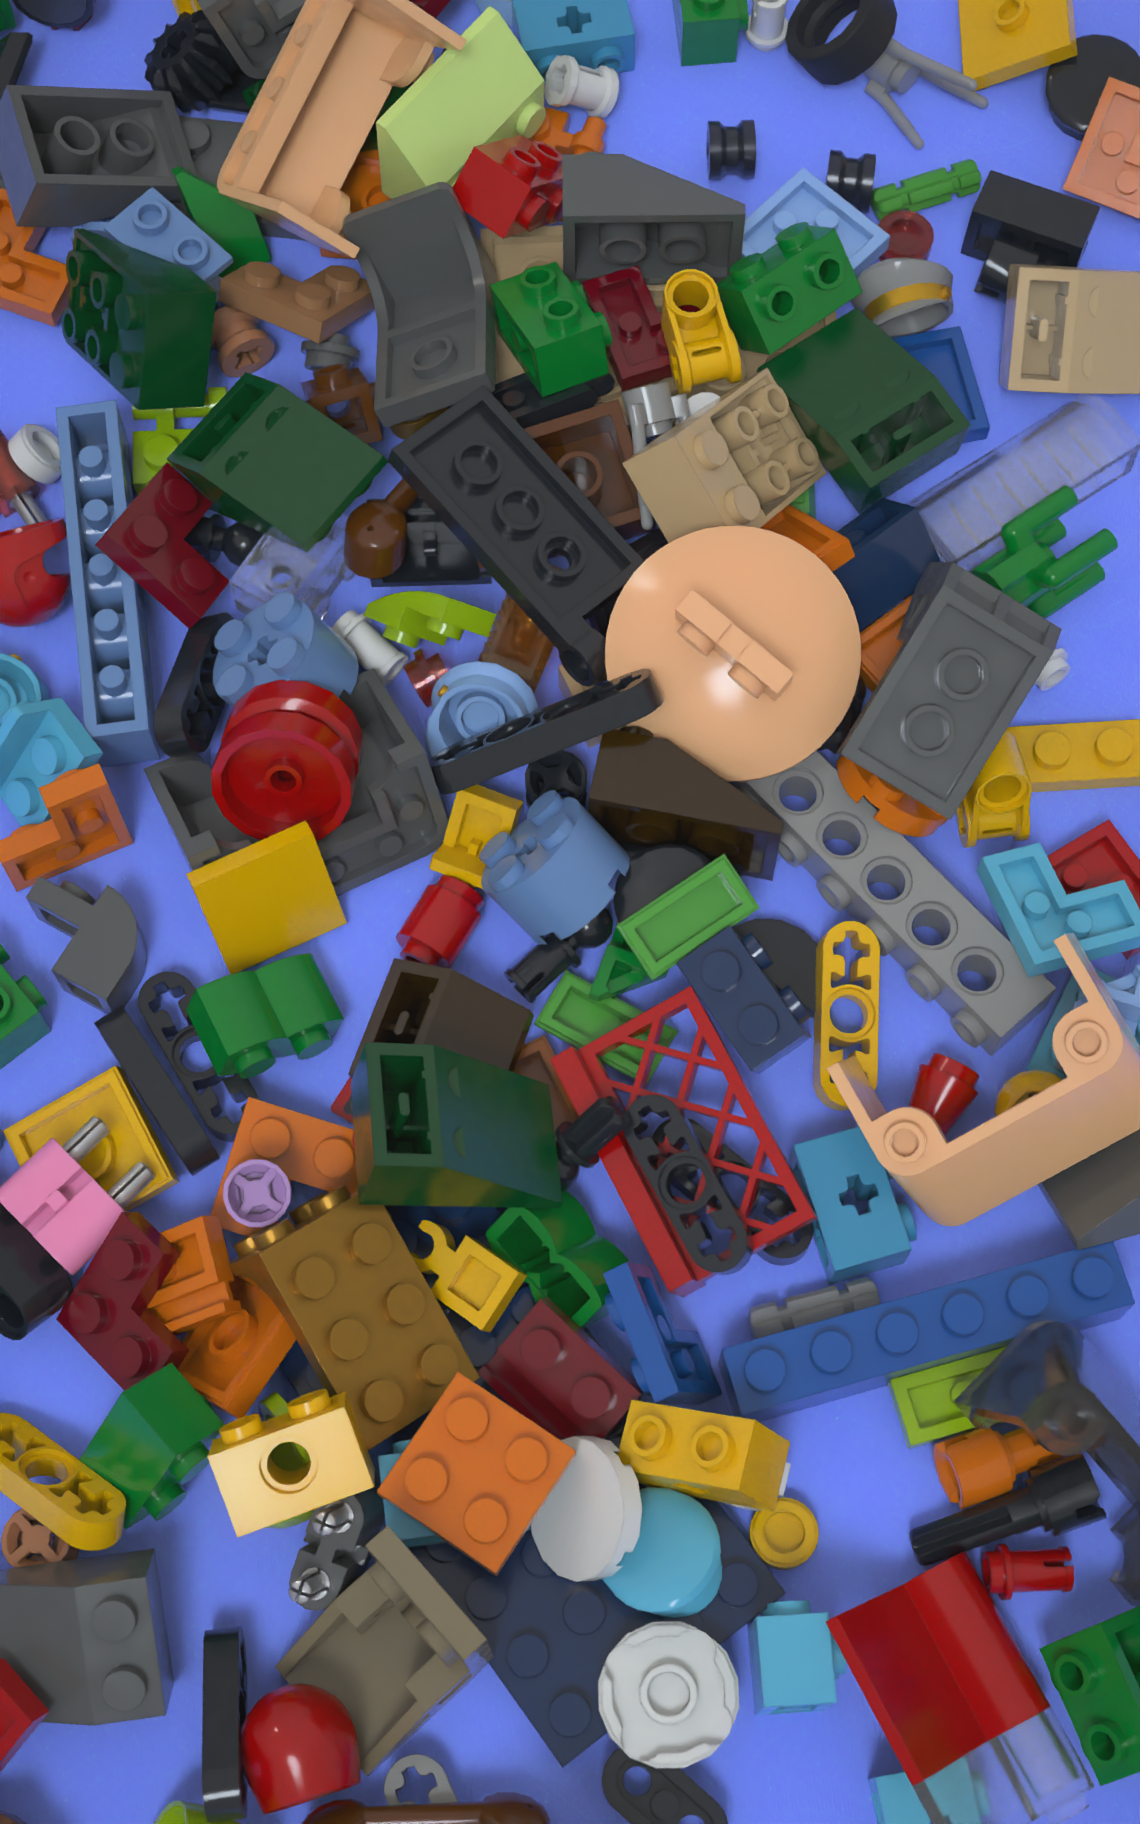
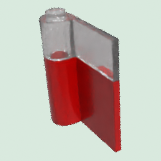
[826,1551,1095,1824]

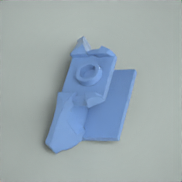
[71,187,234,309]

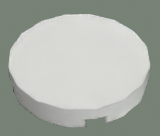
[531,1436,642,1582]
[598,1621,739,1769]

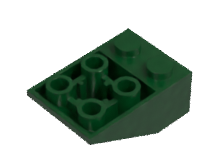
[61,229,217,410]
[757,308,971,515]
[166,372,388,553]
[351,1042,563,1208]

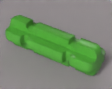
[871,159,982,222]

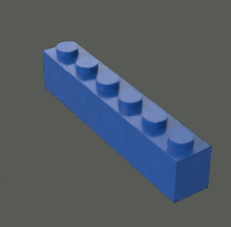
[718,1241,1135,1422]

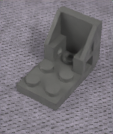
[837,562,1062,820]

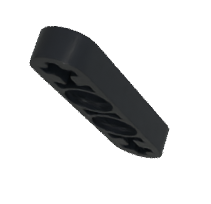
[429,669,664,795]

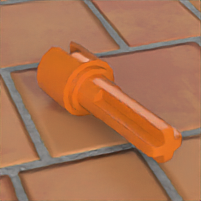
[933,1398,1125,1510]

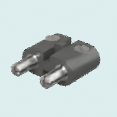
[288,1483,385,1611]

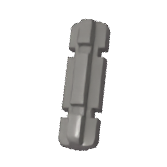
[749,1277,880,1339]

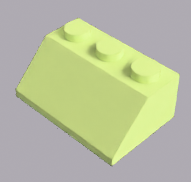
[376,6,546,199]

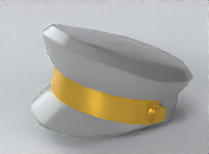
[850,257,954,338]

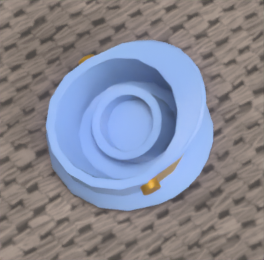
[425,661,539,758]

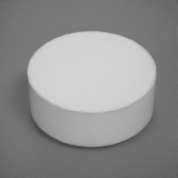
[8,424,61,484]

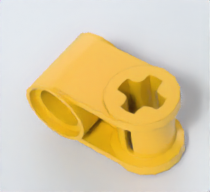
[661,269,742,394]
[955,731,1032,848]

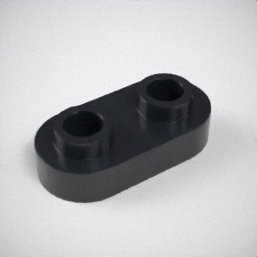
[601,1748,728,1824]

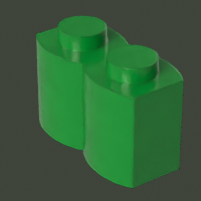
[186,953,344,1079]
[485,1191,629,1330]

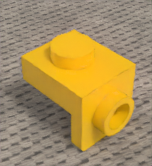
[429,784,524,889]

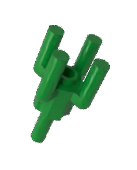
[971,485,1118,619]

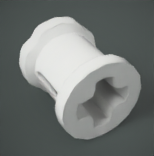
[544,55,619,119]

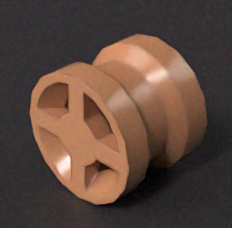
[211,305,275,378]
[1,1508,80,1568]

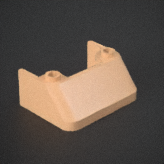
[217,0,467,259]
[826,932,1140,1226]

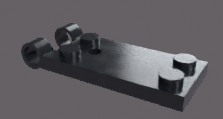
[388,385,644,687]

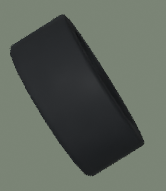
[785,0,898,85]

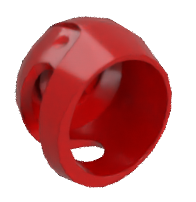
[0,518,71,627]
[240,1683,361,1815]

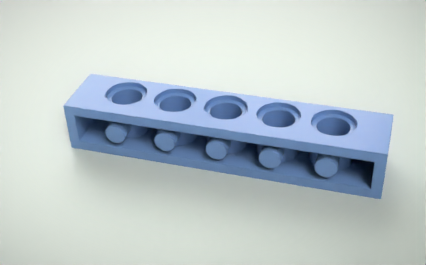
[55,400,160,768]

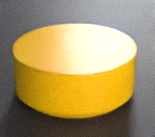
[748,1497,819,1570]

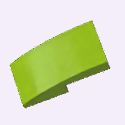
[364,591,497,649]

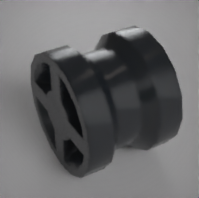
[706,119,756,180]
[826,149,876,213]
[525,750,587,809]

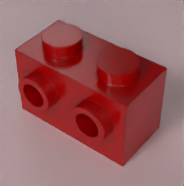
[453,135,563,239]

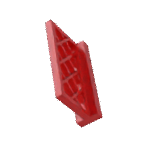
[550,986,818,1297]

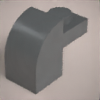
[26,876,147,1014]

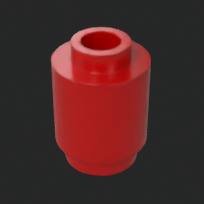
[395,875,484,969]

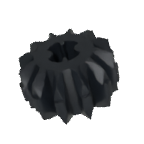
[144,10,239,113]

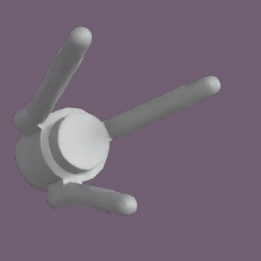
[862,38,989,150]
[621,381,691,530]

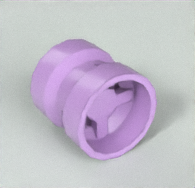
[223,1159,291,1227]

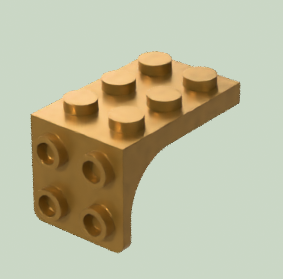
[229,1185,480,1450]

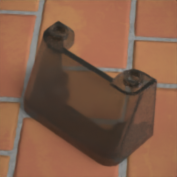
[953,1320,1140,1607]

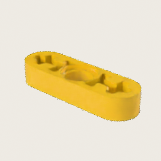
[813,921,880,1111]
[0,1413,126,1551]

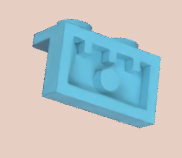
[0,697,103,827]

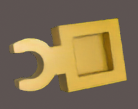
[410,1220,527,1332]

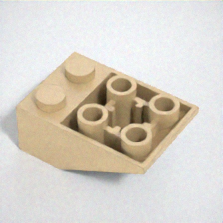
[998,264,1140,394]
[622,368,827,543]

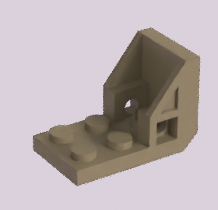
[275,1525,494,1777]

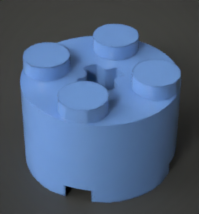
[213,592,359,708]
[479,790,630,944]

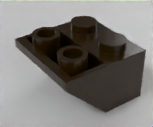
[348,958,534,1078]

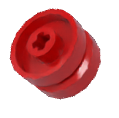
[211,680,363,841]

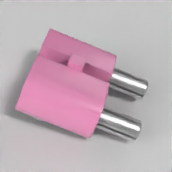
[0,1116,155,1276]

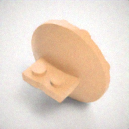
[605,525,861,782]

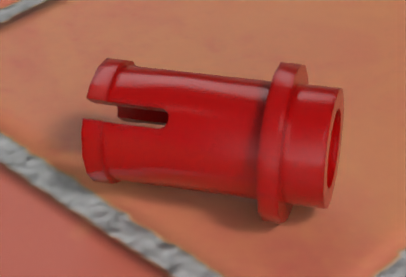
[981,1543,1074,1601]

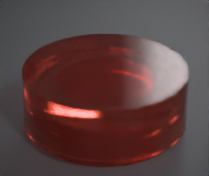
[878,210,934,261]

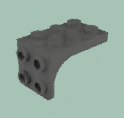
[342,182,496,428]

